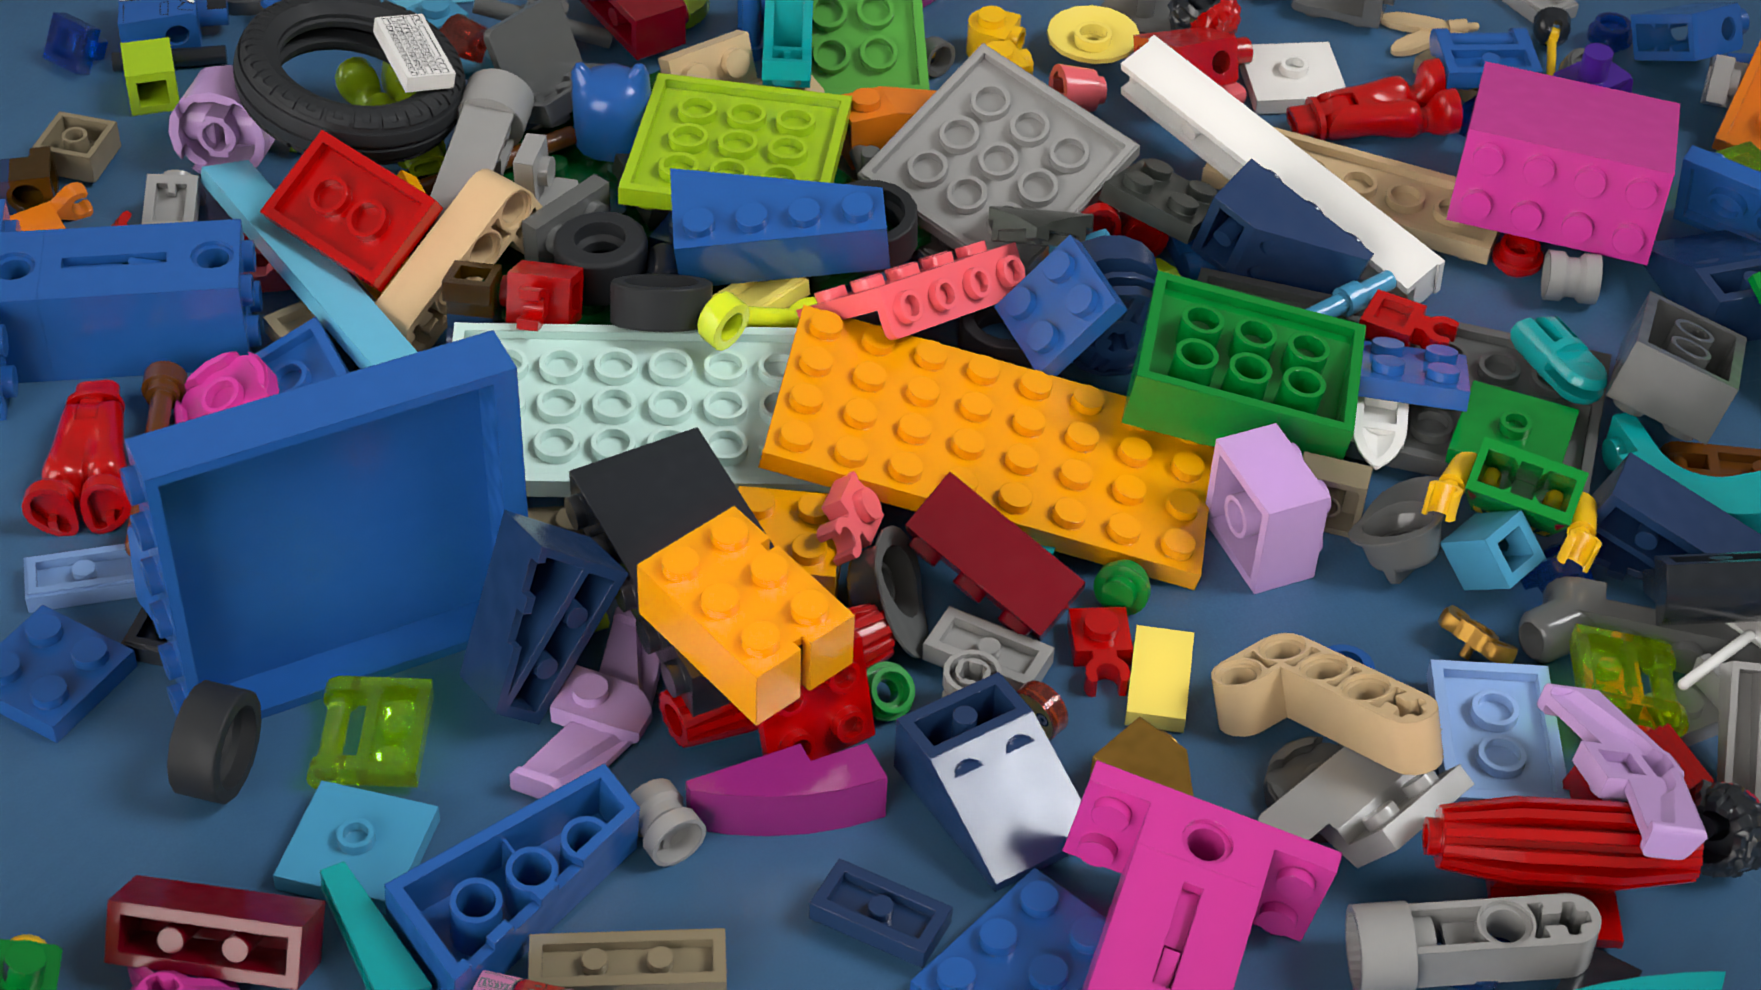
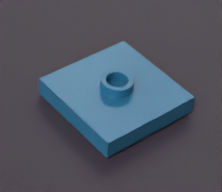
[273,780,440,914]

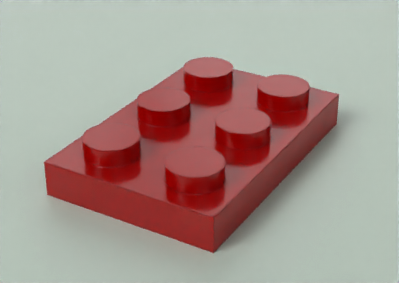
[260,130,443,292]

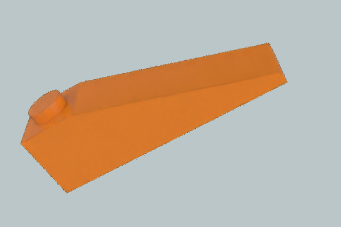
[841,86,936,170]

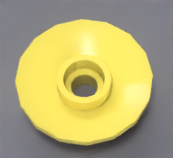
[1047,5,1139,64]

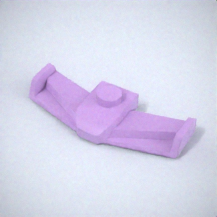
[509,607,661,799]
[1537,683,1707,860]

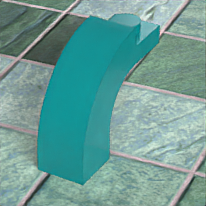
[762,0,813,88]
[1602,413,1761,534]

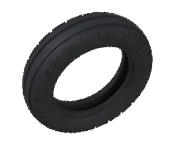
[233,0,466,165]

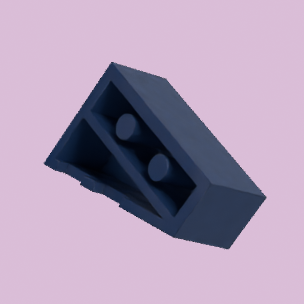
[1555,452,1761,581]
[459,510,629,725]

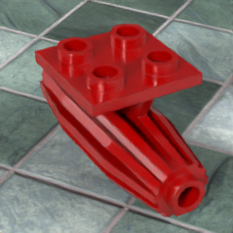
[659,603,897,761]
[1422,796,1704,949]

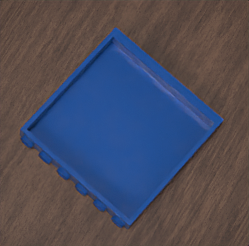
[120,330,528,719]

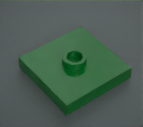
[1445,380,1579,463]

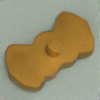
[1438,605,1518,664]

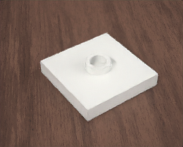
[1239,42,1346,115]

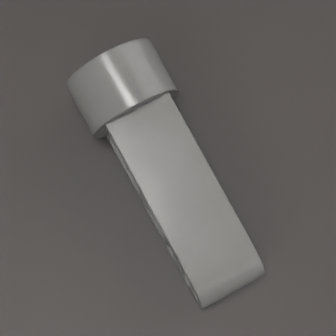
[428,68,534,231]
[1345,893,1602,990]

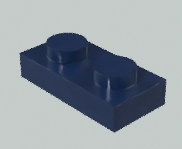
[809,858,953,968]

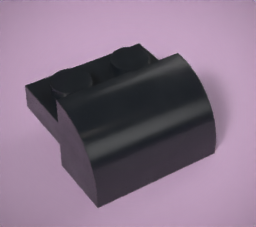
[1643,551,1761,626]

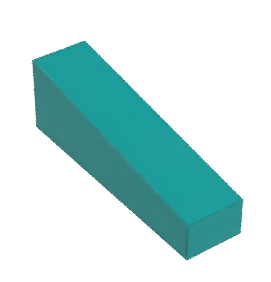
[320,861,432,990]

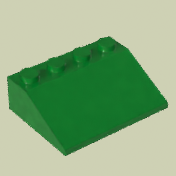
[1121,271,1366,460]

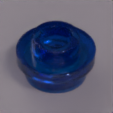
[1587,12,1633,53]

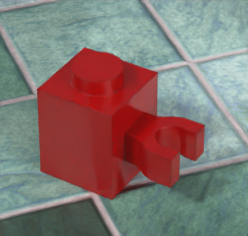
[499,260,584,332]

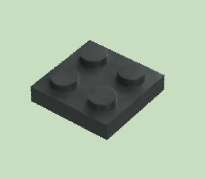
[1098,158,1217,244]

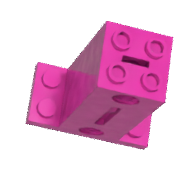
[1062,760,1342,990]

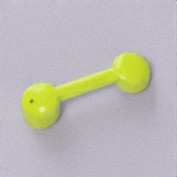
[697,291,817,351]

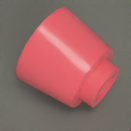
[1048,64,1107,112]

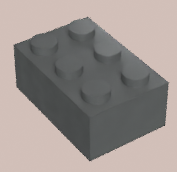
[1606,291,1747,444]

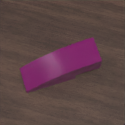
[686,743,888,836]

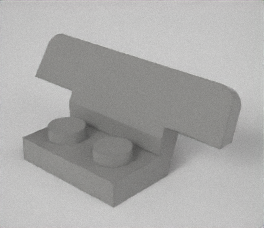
[1258,728,1474,868]

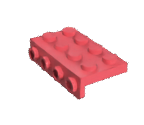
[796,240,1026,340]

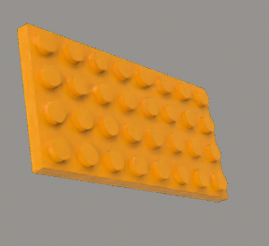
[758,305,1215,590]

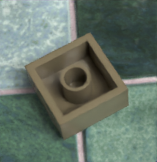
[32,111,121,183]
[1303,451,1373,538]

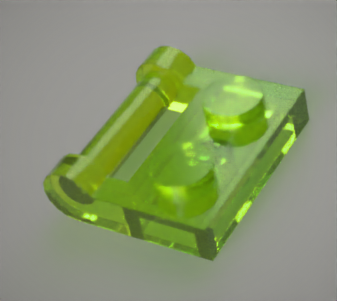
[1569,623,1689,738]
[306,676,434,790]

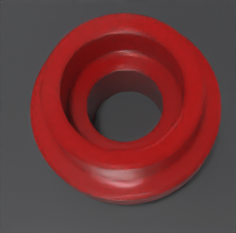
[1492,234,1544,278]

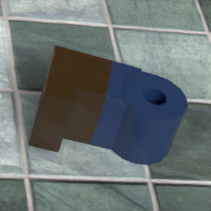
[0,146,59,216]
[442,260,502,344]

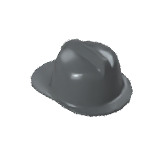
[1348,476,1446,584]
[847,525,929,659]

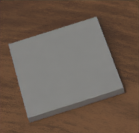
[857,43,1140,276]

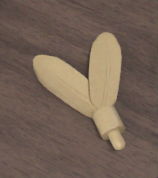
[1381,12,1480,56]

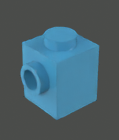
[1440,510,1546,591]

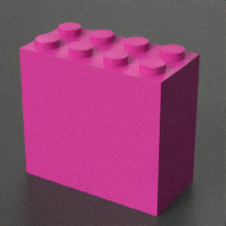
[1446,61,1680,265]

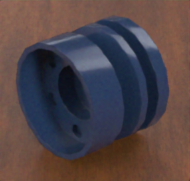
[1073,235,1158,376]

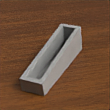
[1717,661,1761,803]

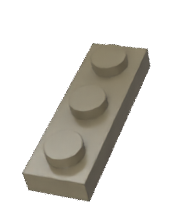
[528,928,727,990]

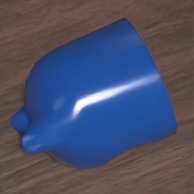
[571,62,651,162]

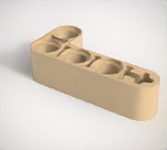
[375,169,543,351]
[1211,633,1444,775]

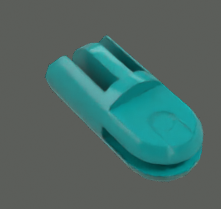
[1510,316,1609,405]

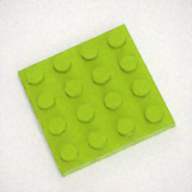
[618,73,852,211]

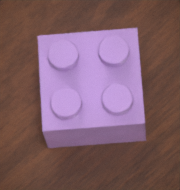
[1206,423,1331,594]

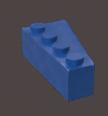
[670,168,890,286]
[384,763,640,990]

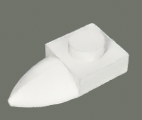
[1351,396,1409,470]

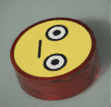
[1016,680,1068,741]

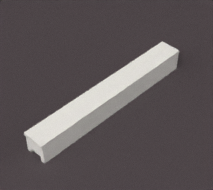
[1121,35,1445,303]

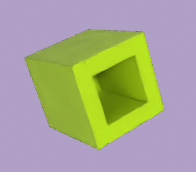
[120,37,180,116]

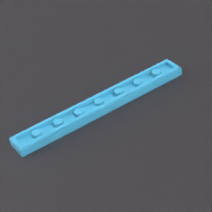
[200,160,417,369]

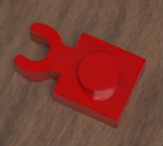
[1359,289,1459,349]
[1067,607,1133,697]

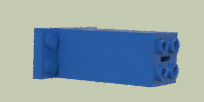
[0,199,263,421]

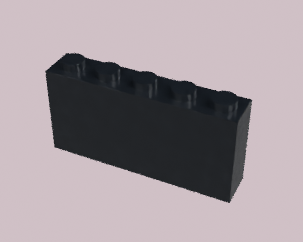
[564,427,803,717]

